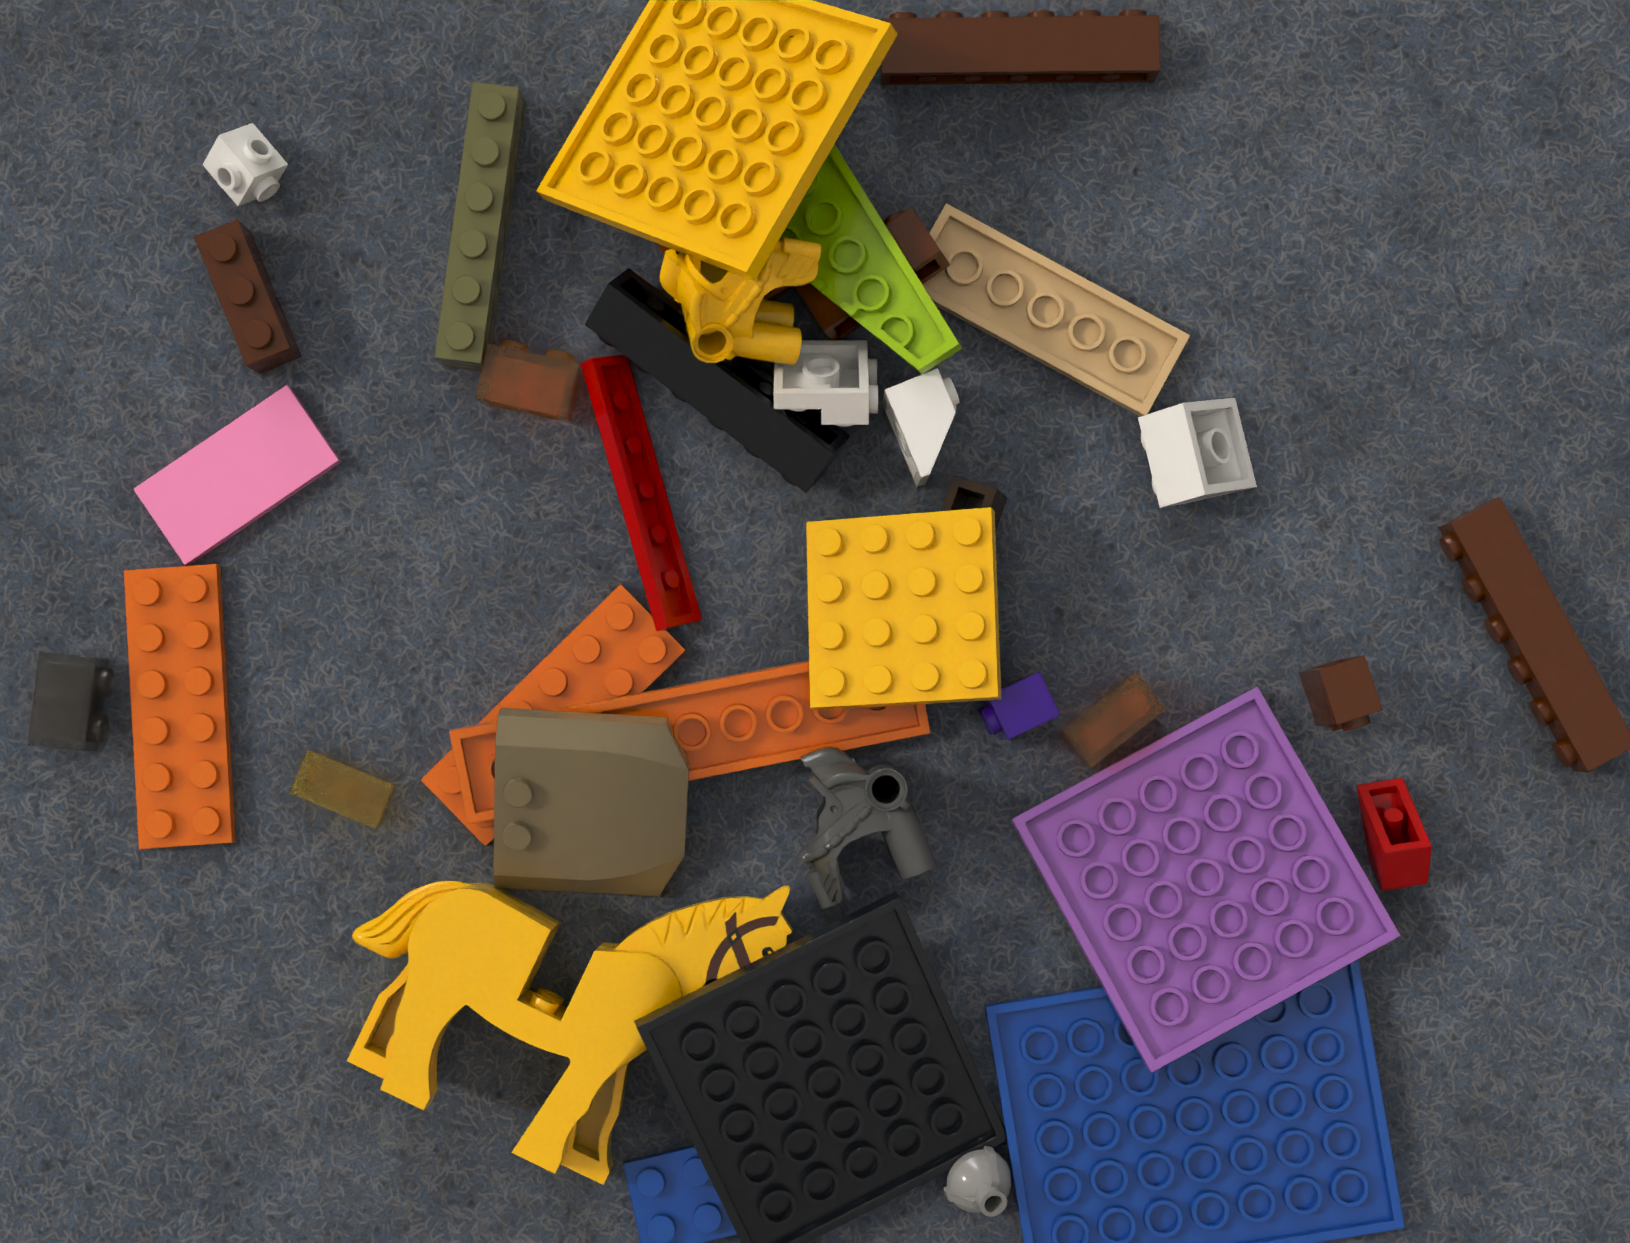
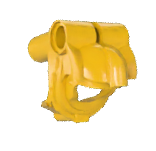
[659,237,821,365]

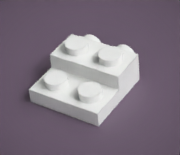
[773,340,878,427]

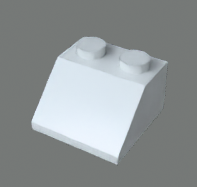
[882,368,960,488]
[1138,398,1257,508]

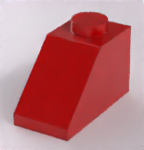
[1357,778,1432,891]

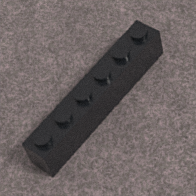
[585,268,850,493]

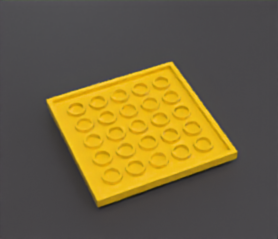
[536,0,898,281]

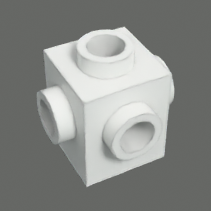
[203,123,288,206]

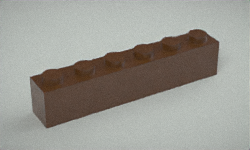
[880,9,1160,85]
[1438,497,1630,772]

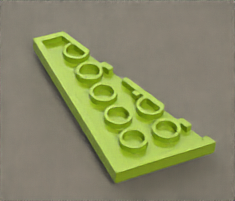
[779,144,963,374]

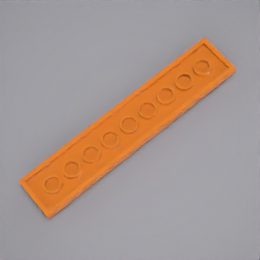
[449,660,930,824]

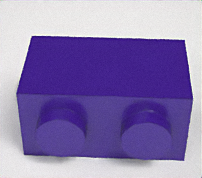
[978,672,1060,740]

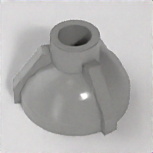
[943,1146,1012,1217]

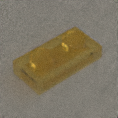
[289,750,397,829]

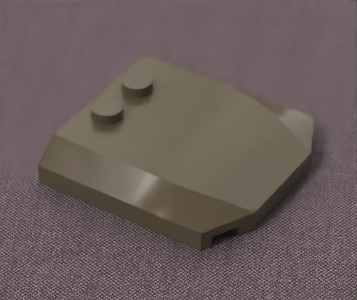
[493,708,690,897]

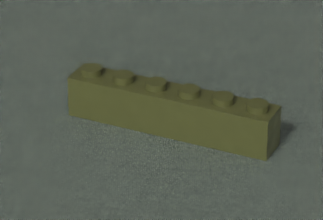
[434,82,526,372]

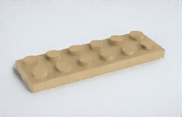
[923,203,1190,417]

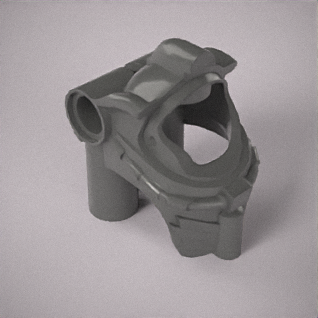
[797,747,937,909]

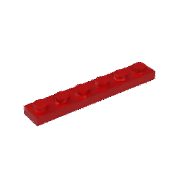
[581,355,702,632]

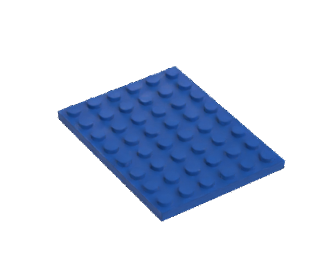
[984,959,1405,1243]

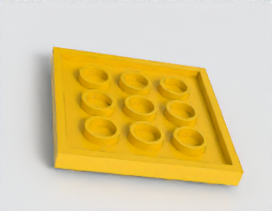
[806,507,1002,710]

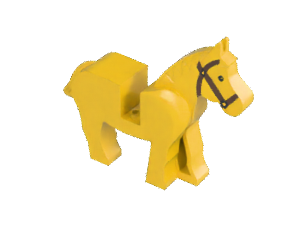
[347,881,793,1185]

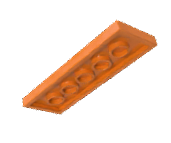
[124,564,236,849]
[421,584,686,846]

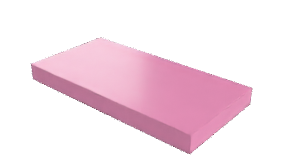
[133,385,341,566]

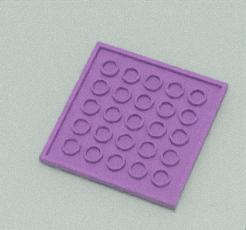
[1011,686,1401,1073]

